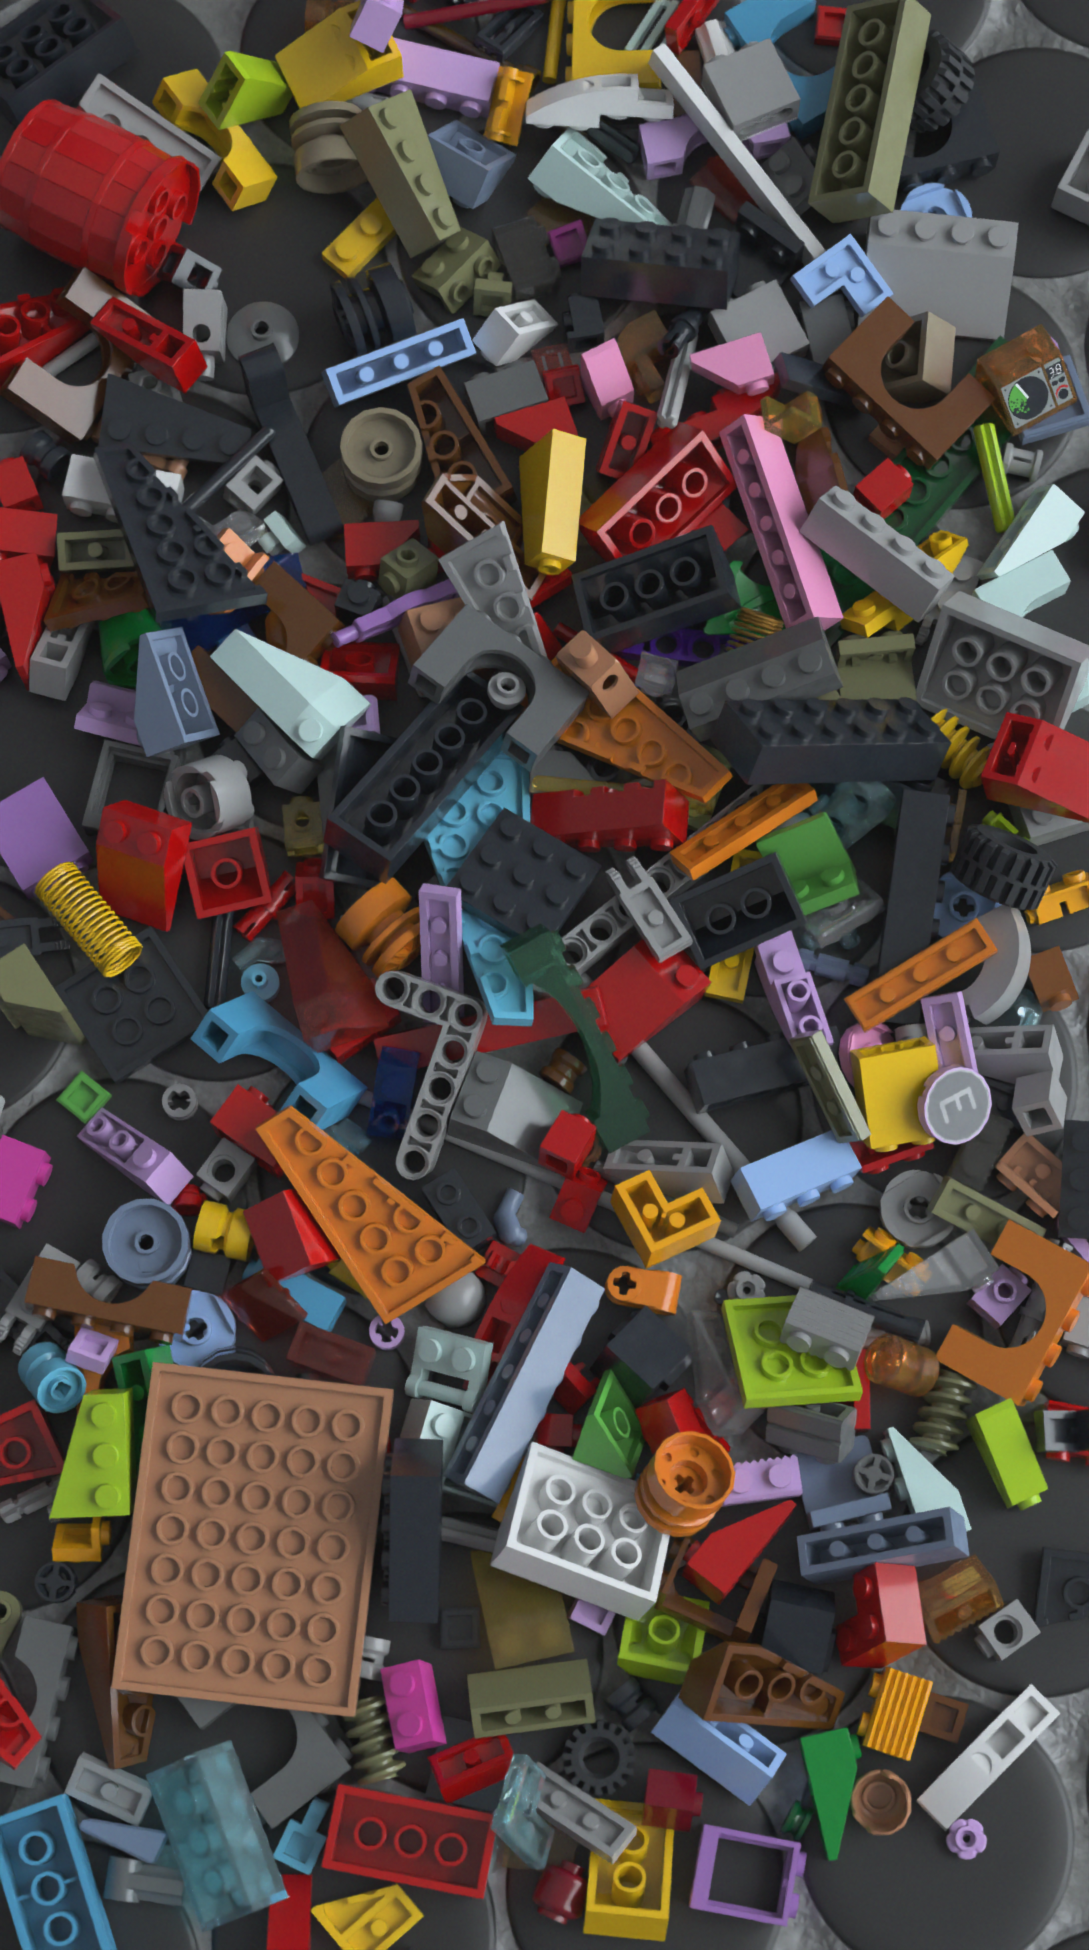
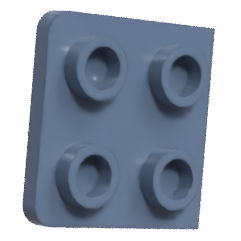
[794,1435,892,1531]

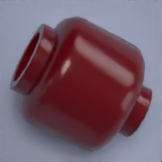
[532,1859,588,1925]

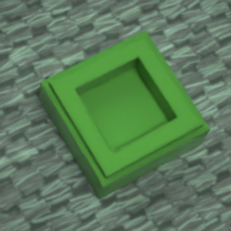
[56,1071,112,1125]

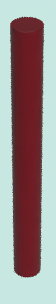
[403,0,546,30]

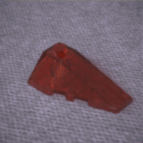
[276,899,389,1053]

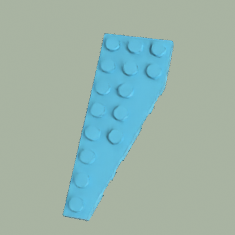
[424,751,534,1027]

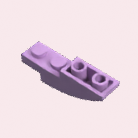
[754,930,834,1049]

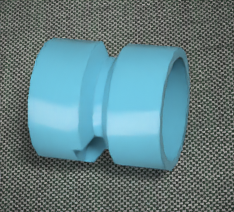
[18,1342,86,1413]

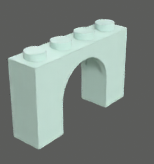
[972,550,1089,713]

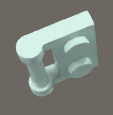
[405,1326,493,1414]

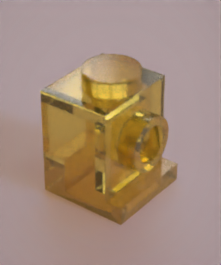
[282,796,324,857]

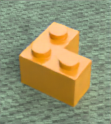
[610,1170,721,1269]

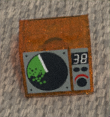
[975,324,1077,437]

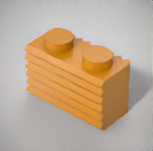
[856,1667,933,1761]

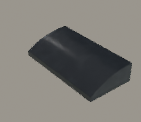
[319,725,398,890]

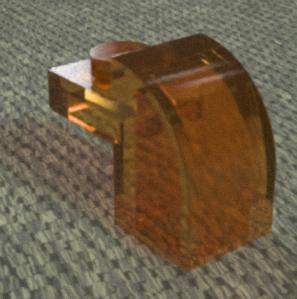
[617,310,672,404]

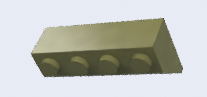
[0,943,88,1045]

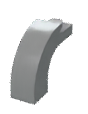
[962,905,1031,1025]

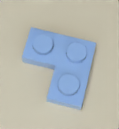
[790,234,893,318]

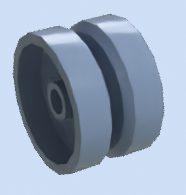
[102,1199,193,1291]

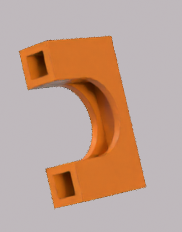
[934,1220,1089,1406]

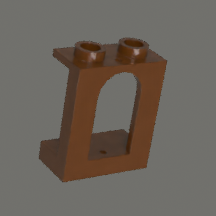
[654,1536,778,1643]

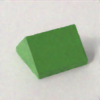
[572,1369,645,1479]

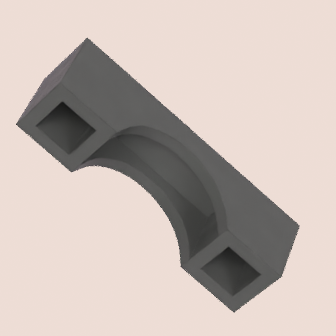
[0,1616,79,1789]

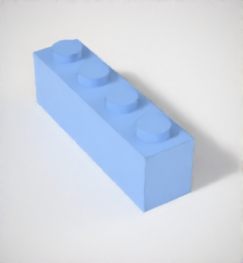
[321,318,476,408]

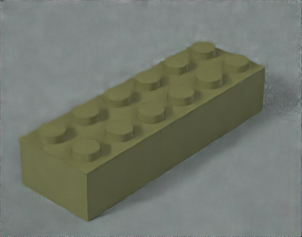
[808,0,931,223]

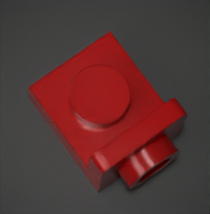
[295,858,335,919]

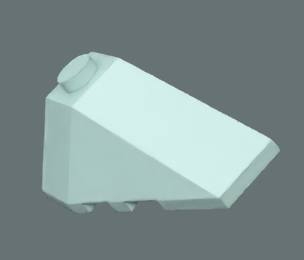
[527,127,673,226]
[210,629,372,760]

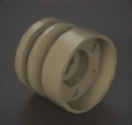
[289,101,368,194]

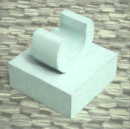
[258,511,307,557]

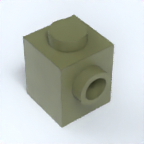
[378,538,439,599]

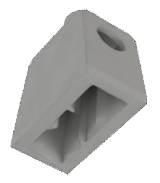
[183,289,228,381]

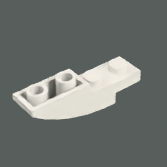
[526,74,674,131]
[916,1684,1060,1831]

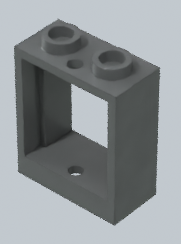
[82,740,182,838]

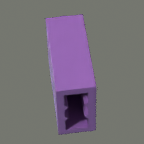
[0,777,94,900]

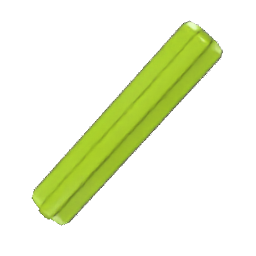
[973,423,1015,533]

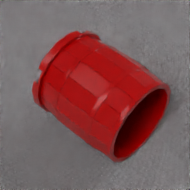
[0,99,201,297]

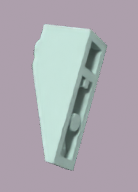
[976,484,1085,580]

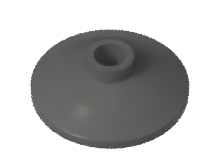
[226,301,300,365]

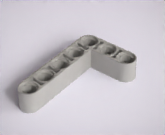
[375,971,488,1180]

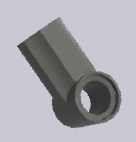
[673,186,716,229]
[103,1855,188,1906]

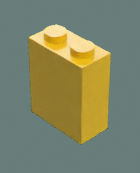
[849,1036,938,1152]

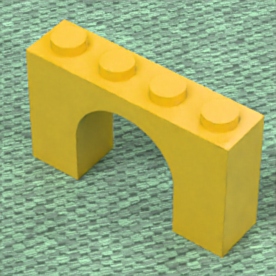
[566,0,661,89]

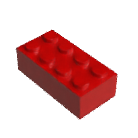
[322,1784,499,1899]

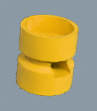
[193,1200,254,1262]

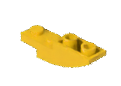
[840,530,969,638]

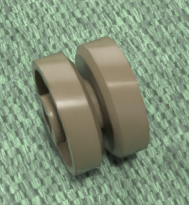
[340,407,423,502]

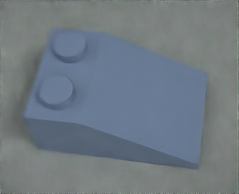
[134,627,220,757]

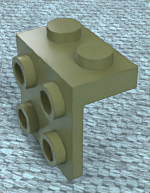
[835,631,917,701]

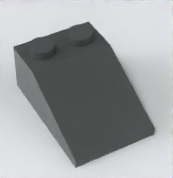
[448,1051,583,1174]

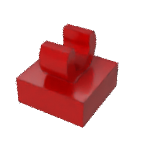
[475,1240,521,1289]
[553,1362,600,1415]

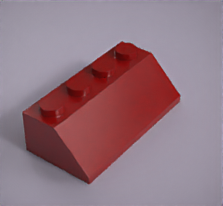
[578,422,737,562]

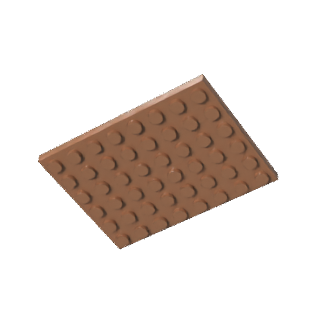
[111,1362,394,1717]

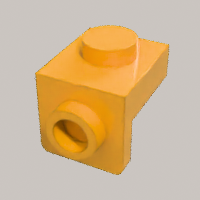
[52,1516,112,1563]

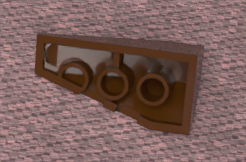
[793,393,849,516]
[76,1595,156,1770]
[678,1641,845,1730]

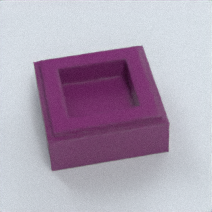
[547,219,588,269]

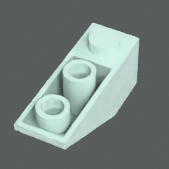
[880,1427,971,1532]

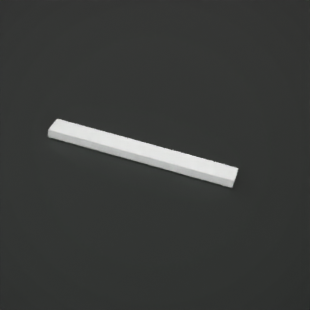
[648,43,826,266]

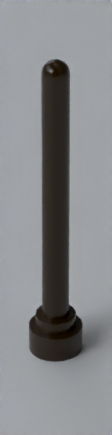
[400,3,542,97]

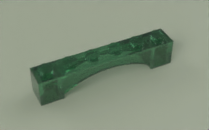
[500,923,650,1153]

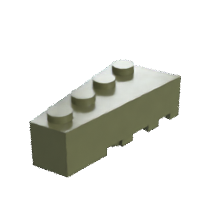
[340,89,461,258]

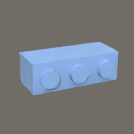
[730,1130,862,1222]
[651,1690,786,1806]

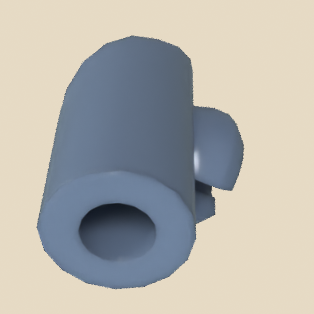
[493,1188,527,1247]

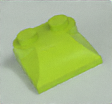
[617,1594,710,1684]

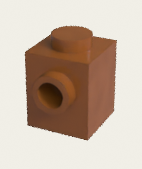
[1028,946,1079,1012]

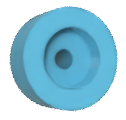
[241,963,280,1003]

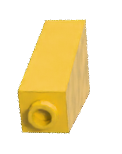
[519,429,586,575]

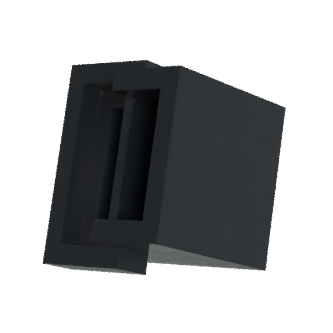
[589,1306,693,1409]
[751,1579,836,1674]

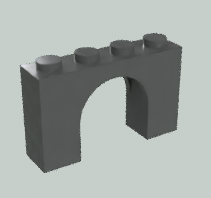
[408,604,590,772]
[177,1696,353,1829]

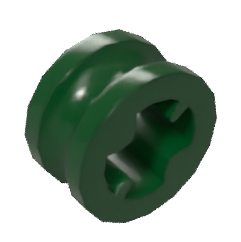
[779,1800,814,1842]

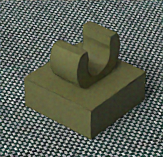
[473,271,512,317]

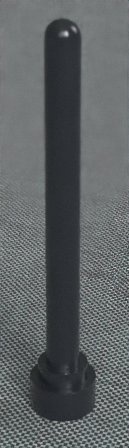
[182,425,276,512]

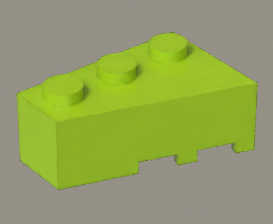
[49,1388,137,1519]

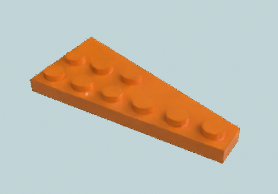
[520,657,733,804]
[256,1105,486,1325]

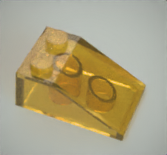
[470,1549,574,1671]

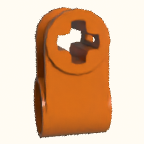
[604,1266,682,1316]

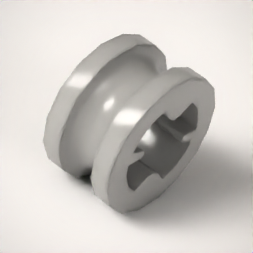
[162,1083,198,1121]

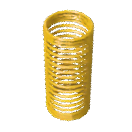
[34,862,143,977]

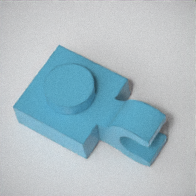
[273,1797,330,1875]

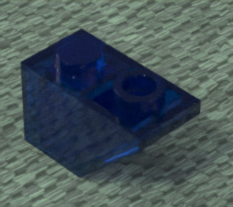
[367,1046,421,1140]

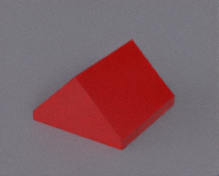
[320,641,400,701]
[243,1189,342,1286]

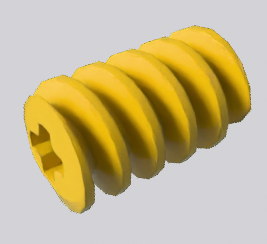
[931,708,991,789]

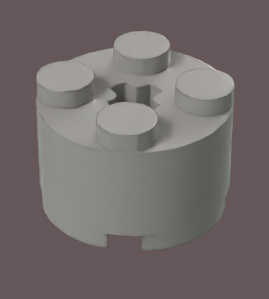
[164,755,254,840]

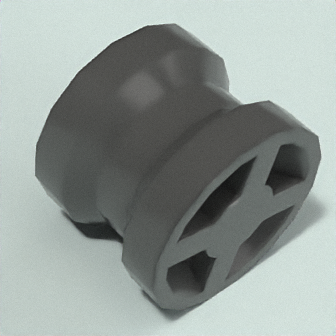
[852,1454,894,1496]

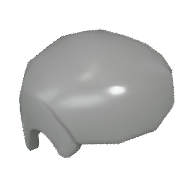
[425,1272,487,1328]

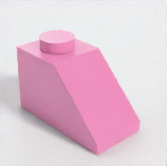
[689,332,774,396]
[580,338,634,420]

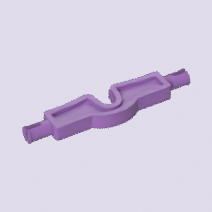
[331,579,459,648]

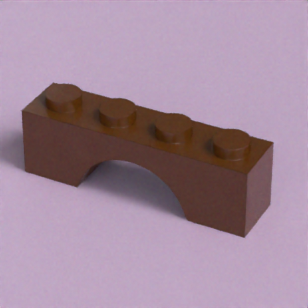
[24,1256,192,1345]

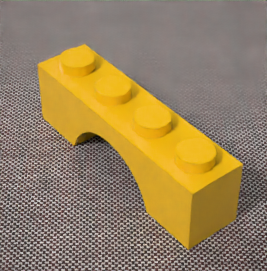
[152,68,277,211]

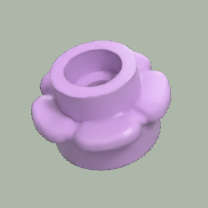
[946,1819,987,1859]

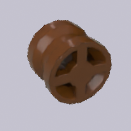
[539,1048,587,1095]

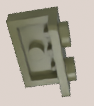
[411,227,501,314]

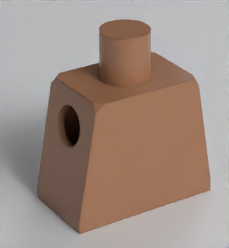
[556,630,639,719]

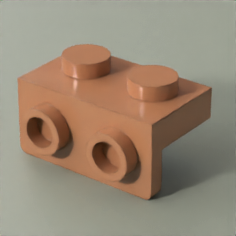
[994,1133,1062,1218]

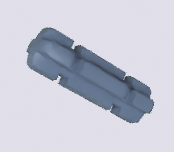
[798,948,869,987]

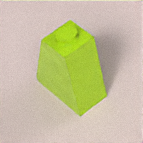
[198,51,293,130]
[965,1398,1048,1511]

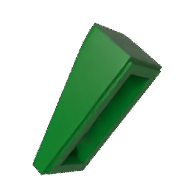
[835,1243,905,1299]

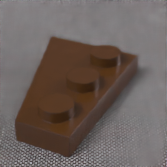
[43,572,149,632]

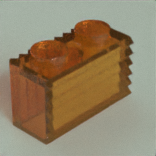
[918,1554,1004,1644]

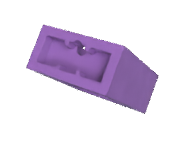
[688,1823,806,1927]

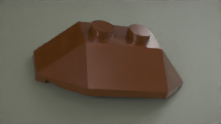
[421,473,546,601]

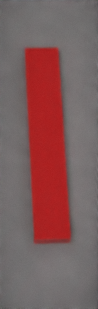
[373,985,608,1076]

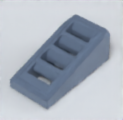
[79,1818,170,1864]

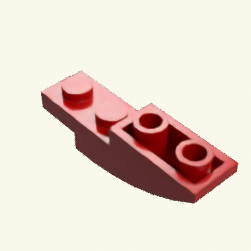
[647,373,781,451]
[462,1243,566,1390]

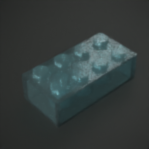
[146,1740,288,1932]

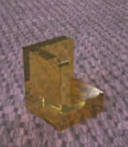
[760,391,822,444]

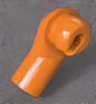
[265,610,287,652]

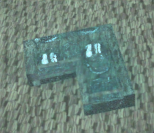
[491,1754,555,1869]

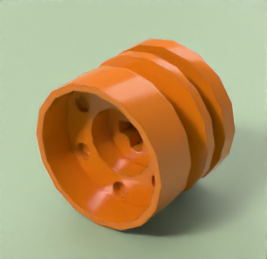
[335,877,421,978]
[634,1431,735,1537]

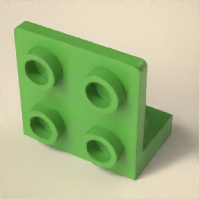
[756,812,859,916]

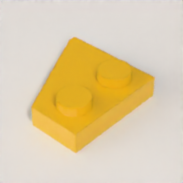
[310,1884,424,1950]

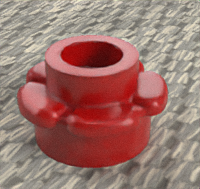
[172,1184,208,1216]

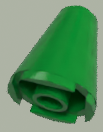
[98,608,162,689]

